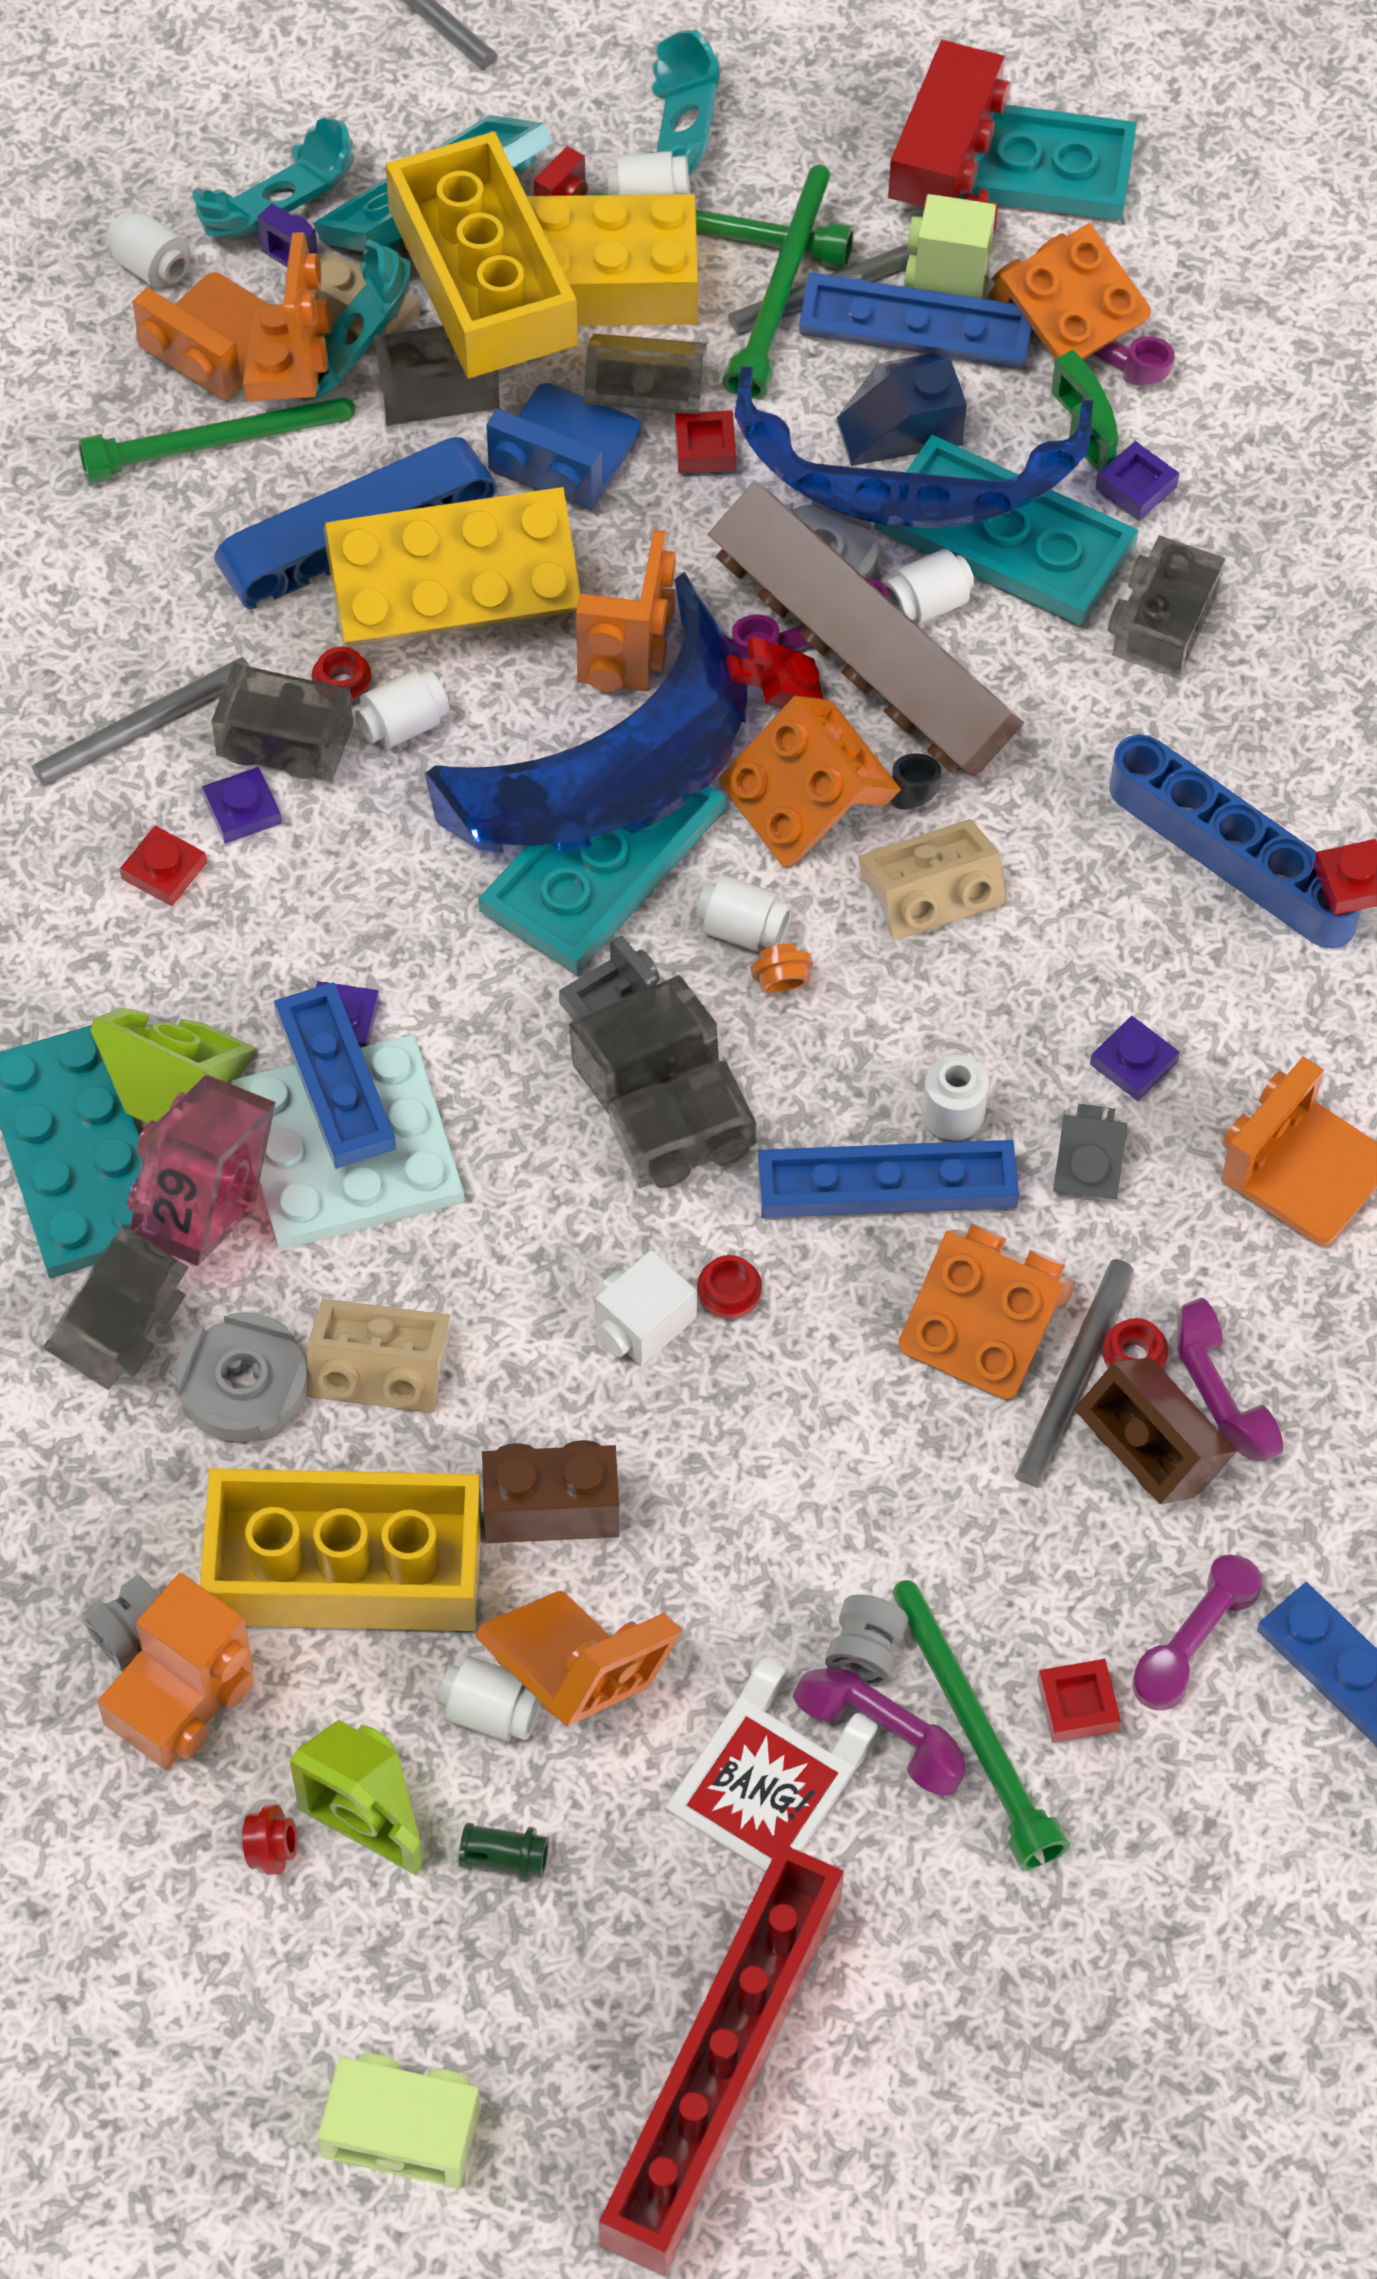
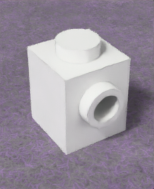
[595,1250,697,1367]

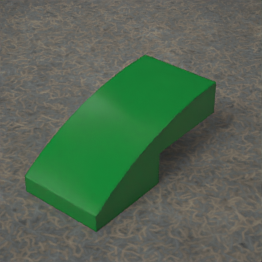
[1051,349,1118,472]

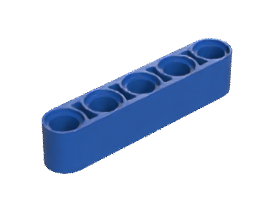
[214,437,497,609]
[1109,734,1361,949]

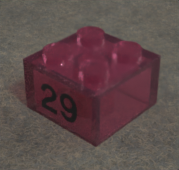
[127,1074,276,1266]

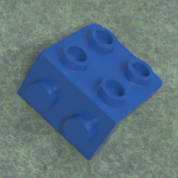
[486,383,641,511]

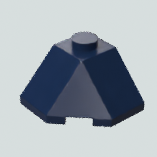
[836,353,967,466]

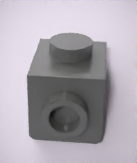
[559,936,660,1047]
[1053,1103,1128,1200]

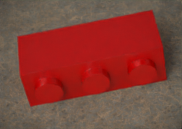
[888,39,1011,208]

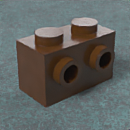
[1074,1357,1237,1505]
[482,1440,619,1544]

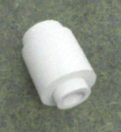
[607,151,690,195]
[106,211,190,289]
[883,549,974,625]
[355,670,450,750]
[696,875,792,952]
[922,1055,989,1141]
[437,1655,542,1741]

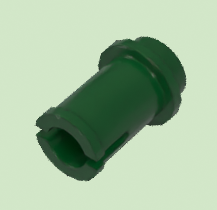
[458,1822,549,1883]

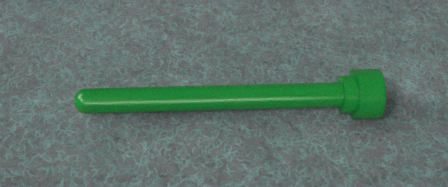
[722,164,830,400]
[590,192,854,270]
[78,397,356,485]
[893,1580,1070,1871]

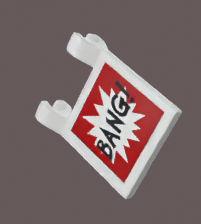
[664,1657,878,1872]

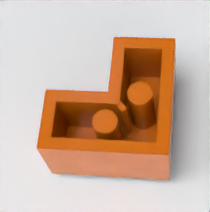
[97,1572,254,1771]

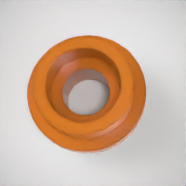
[750,943,813,993]

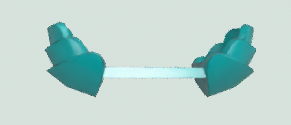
[649,30,720,177]
[192,117,355,239]
[301,240,410,402]

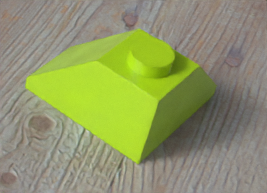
[90,1008,257,1140]
[289,1719,423,1876]

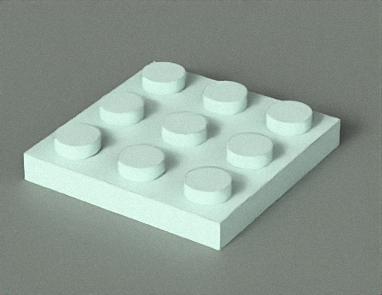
[231,1034,465,1250]

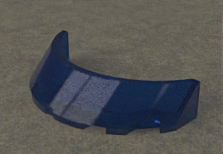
[735,366,1094,528]
[425,572,749,853]

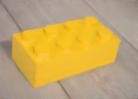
[385,131,578,379]
[527,194,698,326]
[323,487,581,647]
[200,1468,482,1631]

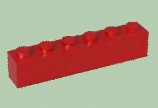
[599,1843,844,2277]

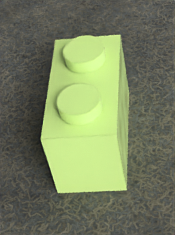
[904,194,996,299]
[317,2053,481,2189]

